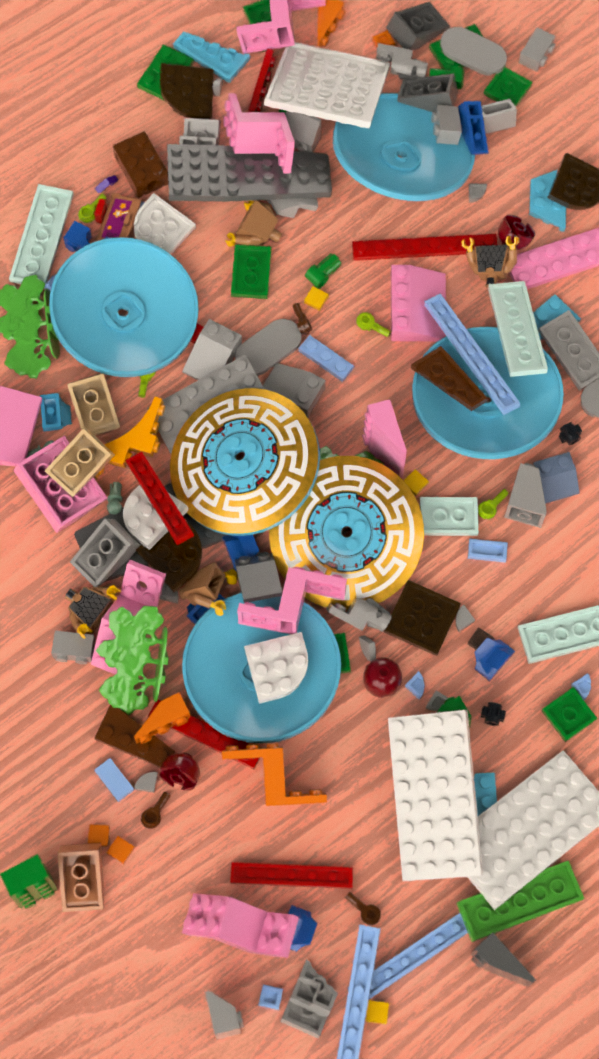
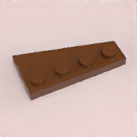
[411,346,487,411]
[94,705,175,768]

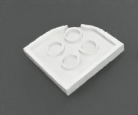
[134,193,196,254]
[123,485,189,550]
[244,632,308,704]

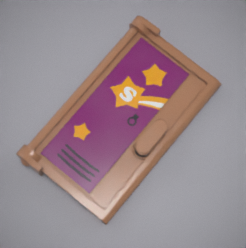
[95,193,142,241]

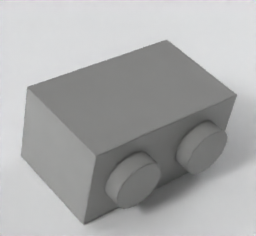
[519,27,556,72]
[481,99,517,134]
[431,105,462,145]
[51,630,96,664]

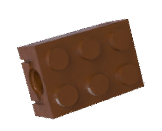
[112,131,168,198]

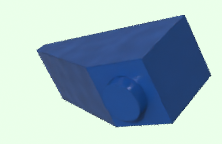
[458,101,489,155]

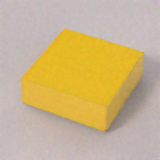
[304,286,329,311]
[404,469,429,496]
[366,1000,389,1025]

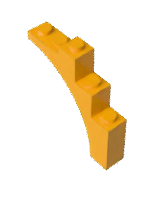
[93,396,165,480]

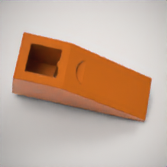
[317,0,346,48]
[134,692,191,744]

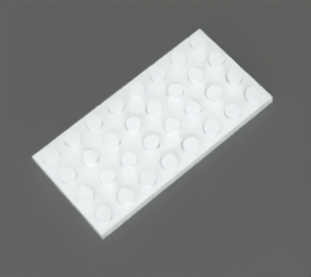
[388,710,483,881]
[468,750,599,910]

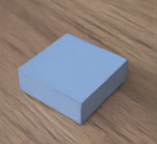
[258,984,283,1010]

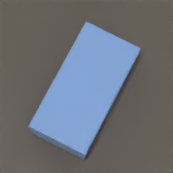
[467,539,508,563]
[94,758,134,802]

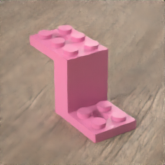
[237,0,326,54]
[223,93,295,173]
[91,560,166,674]
[237,567,347,635]
[182,893,299,958]

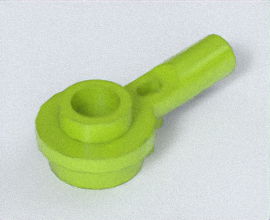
[78,193,106,223]
[356,312,391,337]
[138,372,156,398]
[478,489,509,520]

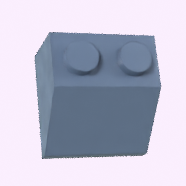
[533,452,580,504]

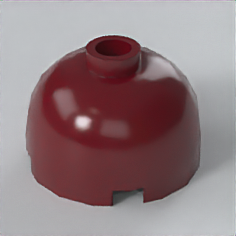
[498,214,535,250]
[363,658,402,698]
[159,752,200,790]

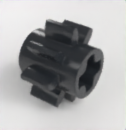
[558,422,583,446]
[481,702,506,726]

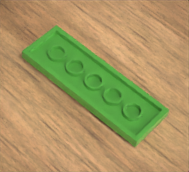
[456,861,584,942]

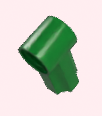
[429,66,464,90]
[305,253,342,289]

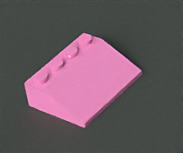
[391,265,446,342]
[0,386,43,466]
[362,399,407,478]
[14,436,107,533]

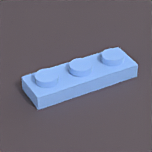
[298,335,354,382]

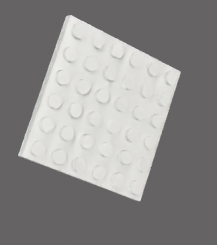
[264,42,390,129]

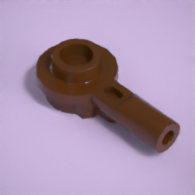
[292,303,312,335]
[141,792,171,829]
[345,892,381,926]

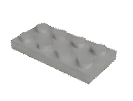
[538,310,599,391]

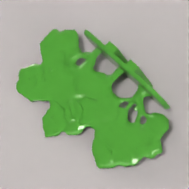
[0,275,60,379]
[95,606,169,716]

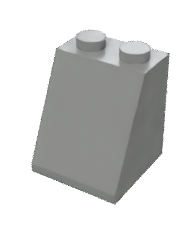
[504,463,547,528]

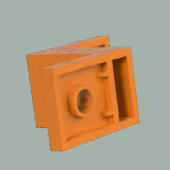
[222,743,327,806]

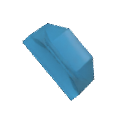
[40,393,72,432]

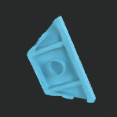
[529,170,566,232]

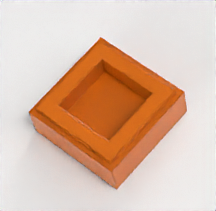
[372,30,396,48]
[87,824,110,847]
[106,836,135,865]

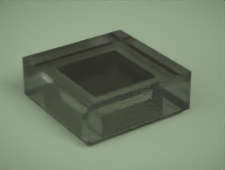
[467,627,494,650]

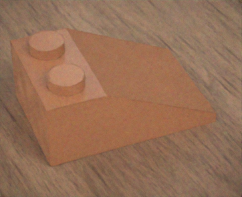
[57,843,104,912]

